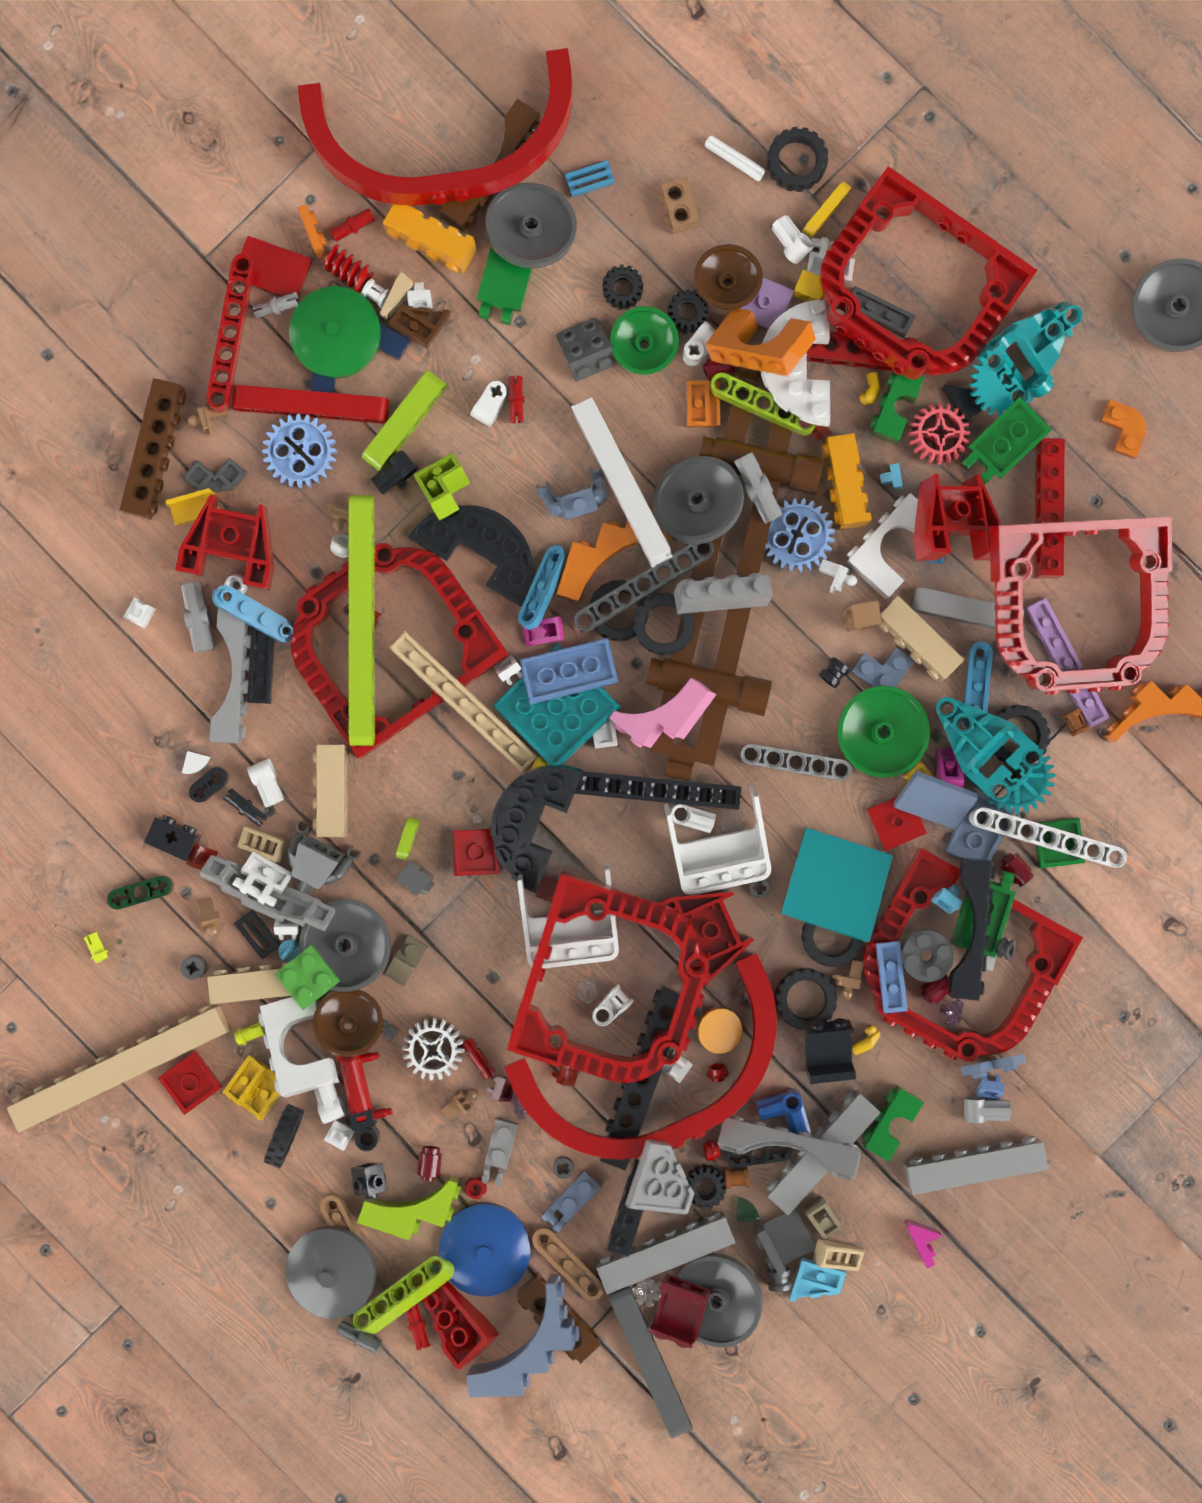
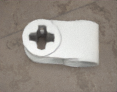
[682,321,716,366]
[470,381,507,427]
[592,984,634,1027]

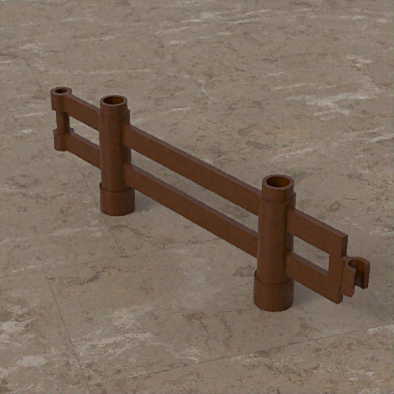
[646,367,824,781]

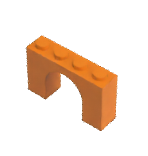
[705,308,816,377]

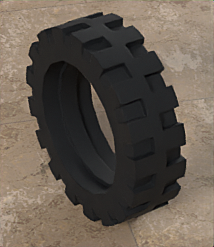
[767,127,828,192]
[589,580,649,641]
[634,593,695,656]
[995,705,1051,765]
[801,922,863,967]
[775,968,837,1030]
[263,1104,304,1169]

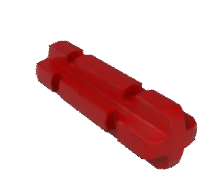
[461,1038,496,1080]

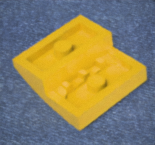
[222,1055,280,1120]

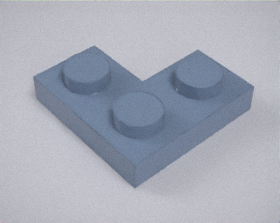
[850,647,914,687]

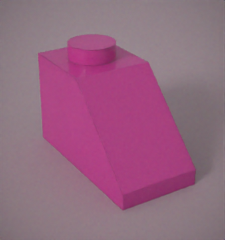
[935,748,964,788]

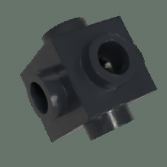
[351,1162,387,1199]

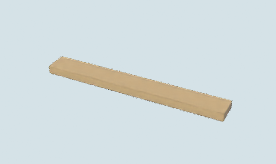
[389,630,538,772]

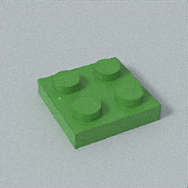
[274,945,341,1010]

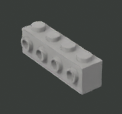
[674,573,773,614]

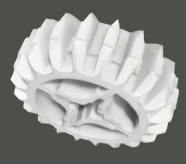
[402,1018,464,1080]

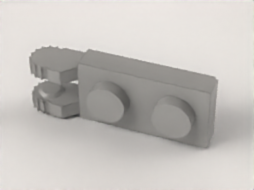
[482,1118,518,1186]

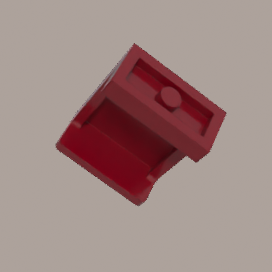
[649,1274,711,1348]

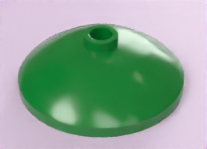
[610,306,679,375]

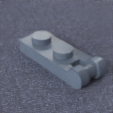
[540,1170,601,1233]

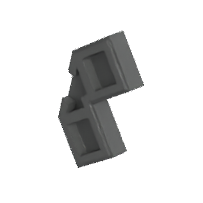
[183,458,248,492]

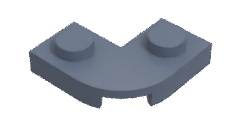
[960,1054,1026,1079]

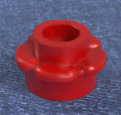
[706,1063,729,1082]
[703,1139,720,1162]
[464,1177,487,1199]

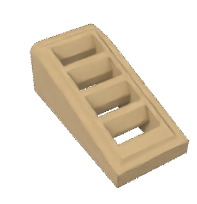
[380,271,414,322]
[237,825,290,862]
[812,1239,865,1271]

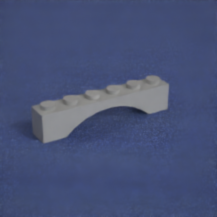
[209,608,251,744]
[717,1116,861,1181]

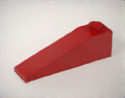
[420,1279,500,1371]

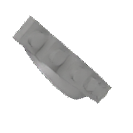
[200,855,335,931]

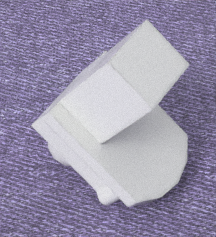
[819,559,857,594]

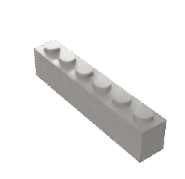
[766,1091,881,1215]
[904,1136,1048,1195]
[597,1212,735,1294]

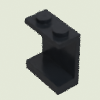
[804,1018,856,1084]

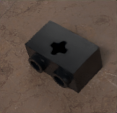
[144,815,202,861]

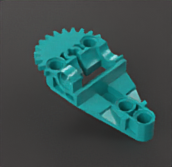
[969,301,1083,417]
[936,697,1056,815]

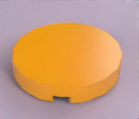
[697,1007,742,1053]

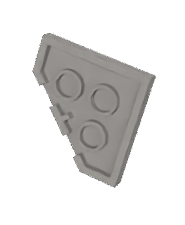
[625,1140,694,1214]

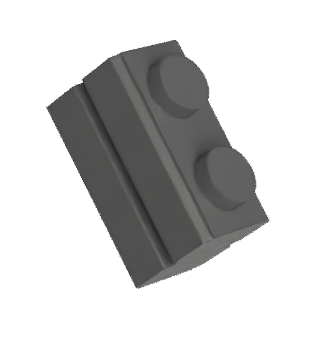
[396,860,435,895]

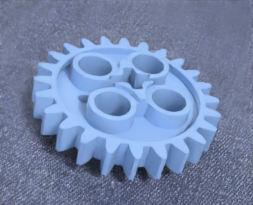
[262,414,337,489]
[765,498,835,573]

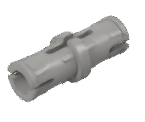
[252,292,300,319]

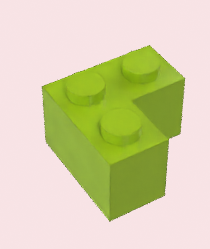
[413,452,470,520]

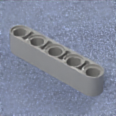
[911,587,1024,630]
[739,744,852,780]

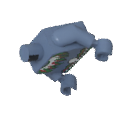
[536,465,607,520]

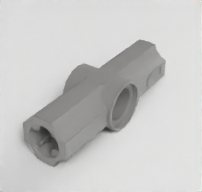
[734,452,783,523]
[181,582,214,653]

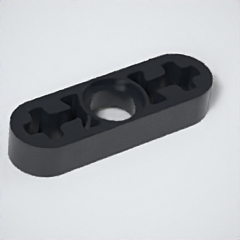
[725,1146,792,1168]

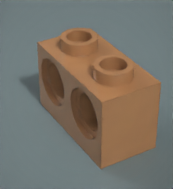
[657,177,700,234]
[842,601,882,632]

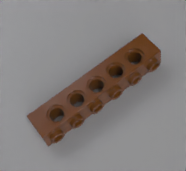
[119,378,186,520]

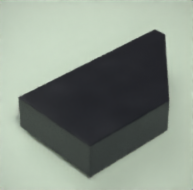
[941,385,983,422]

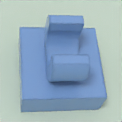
[976,1073,1005,1100]

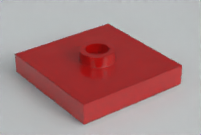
[866,796,927,851]
[452,829,500,876]
[158,1050,223,1115]

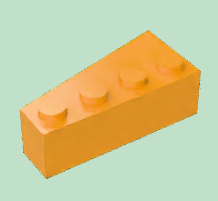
[383,204,477,274]
[822,433,872,530]

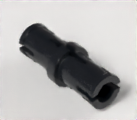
[223,788,268,827]

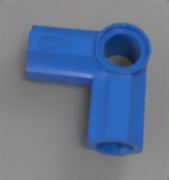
[756,1088,811,1134]

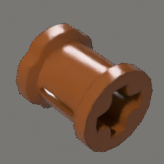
[1061,707,1090,737]
[724,1167,749,1189]

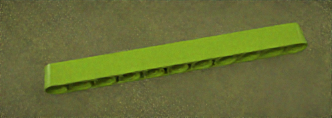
[349,495,375,746]

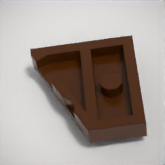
[388,305,450,349]

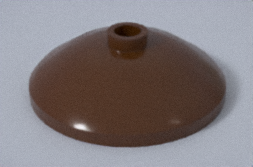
[694,244,763,310]
[313,990,383,1057]

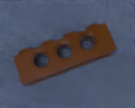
[517,1272,601,1364]

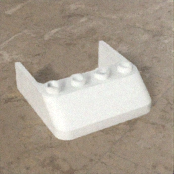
[664,785,771,895]
[517,864,619,968]

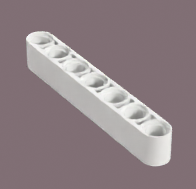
[969,807,1127,868]

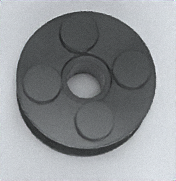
[901,929,954,982]

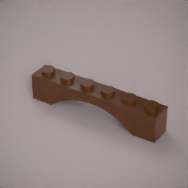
[439,98,540,232]

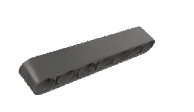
[574,541,714,632]
[608,1285,693,1439]

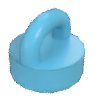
[278,939,300,962]

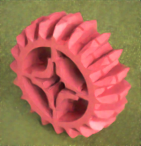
[908,403,970,465]

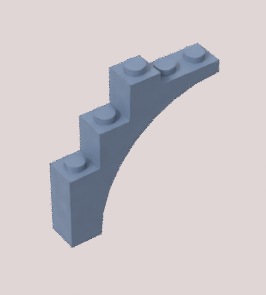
[467,1274,579,1397]

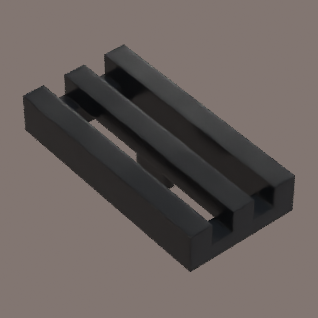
[234,909,281,959]

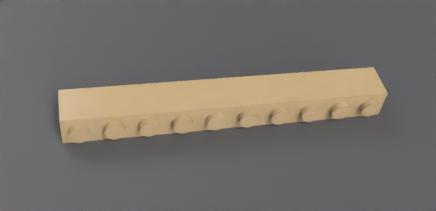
[7,1004,231,1133]

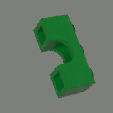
[870,372,925,445]
[862,1085,924,1162]

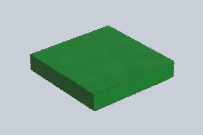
[1035,818,1085,868]

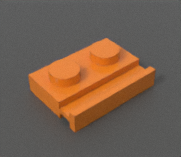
[297,204,327,259]
[686,380,720,428]

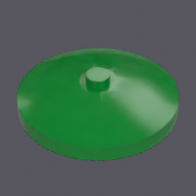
[289,286,381,379]
[837,686,930,778]

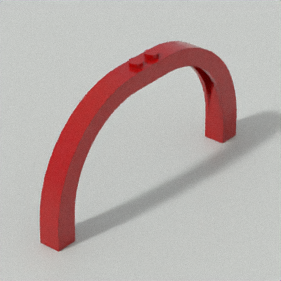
[298,48,573,206]
[504,953,777,1159]

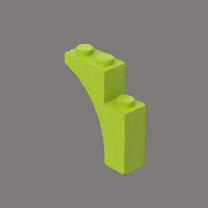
[357,1176,461,1241]

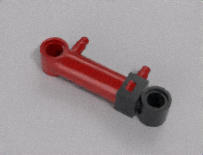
[335,1052,393,1151]

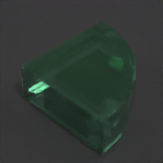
[736,1197,760,1222]

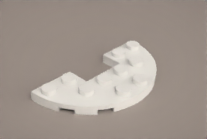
[761,299,830,426]

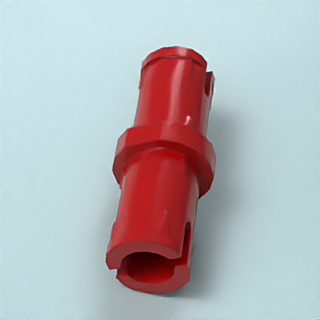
[329,208,376,242]
[508,376,525,424]
[405,1304,431,1351]

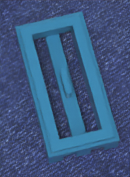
[565,160,615,198]

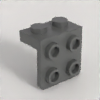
[556,318,617,382]
[754,1209,815,1275]

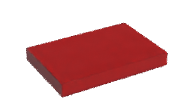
[237,235,313,301]

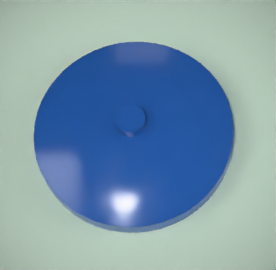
[439,1202,531,1297]

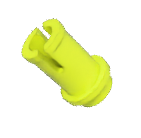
[83,932,108,963]
[234,1021,265,1045]

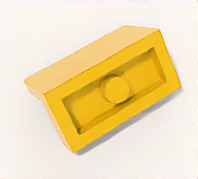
[165,488,219,526]

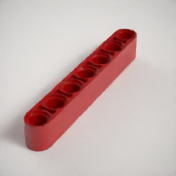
[206,254,254,413]
[231,385,389,424]

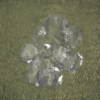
[633,1277,661,1307]

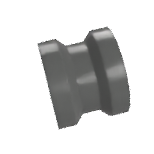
[181,955,207,980]
[767,1267,791,1292]

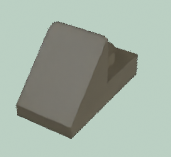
[385,935,428,986]
[804,1197,843,1240]

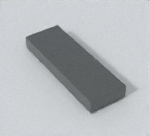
[852,286,916,337]

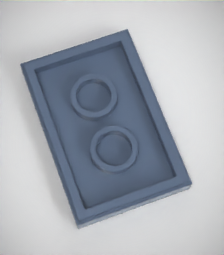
[894,771,978,830]
[944,790,1015,860]

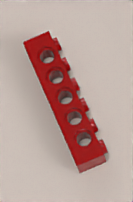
[807,331,923,372]
[1035,438,1065,579]

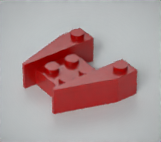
[913,474,1002,561]
[175,494,274,591]
[658,891,754,984]

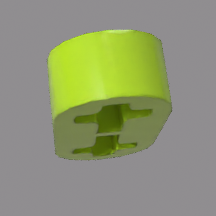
[396,816,420,861]

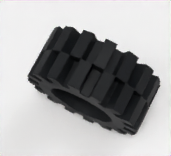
[602,265,643,310]
[667,289,709,334]
[686,1164,726,1210]

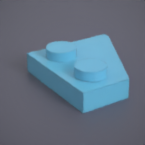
[789,1257,846,1301]

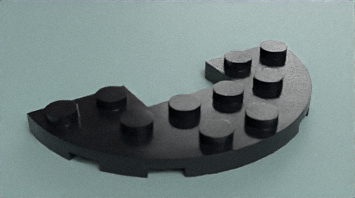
[408,505,535,608]
[491,765,584,894]

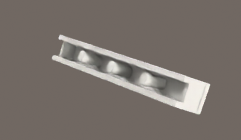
[571,397,672,568]

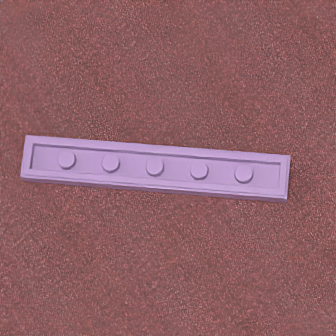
[1024,597,1110,728]

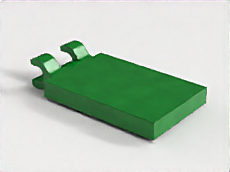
[477,247,533,326]
[962,397,1052,485]
[950,871,1016,958]

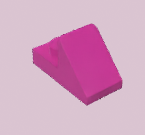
[523,617,564,647]
[904,1219,942,1269]

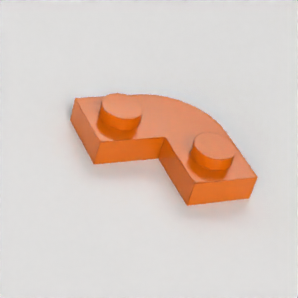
[1100,399,1146,459]

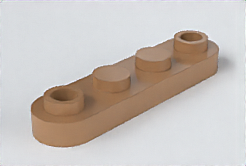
[320,1193,364,1241]
[532,1226,604,1301]

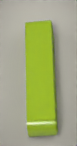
[361,370,447,472]
[711,373,815,436]
[353,1256,454,1334]

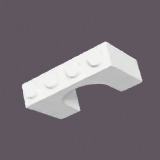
[846,493,918,600]
[258,997,339,1098]

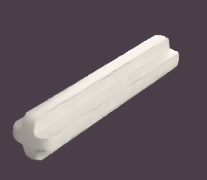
[705,135,765,181]

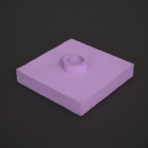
[740,278,794,330]

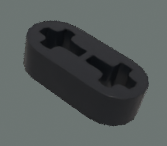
[189,767,229,803]

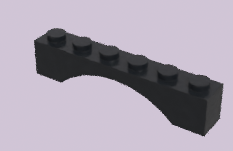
[948,857,995,1001]

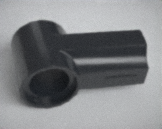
[370,450,418,495]

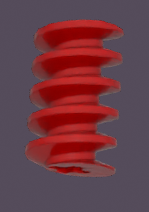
[323,244,374,293]

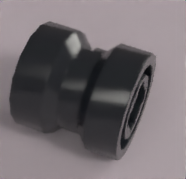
[818,657,850,689]

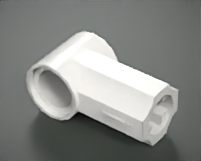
[772,215,814,264]
[247,759,284,808]
[670,804,716,833]
[314,1084,346,1124]

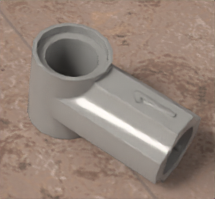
[964,1097,1011,1123]

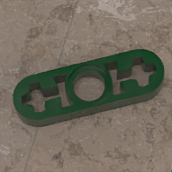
[107,875,174,910]

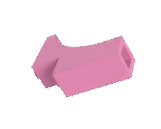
[610,678,716,748]

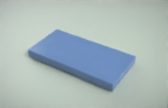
[519,638,619,705]

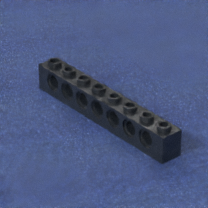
[575,771,741,810]
[599,985,680,1170]

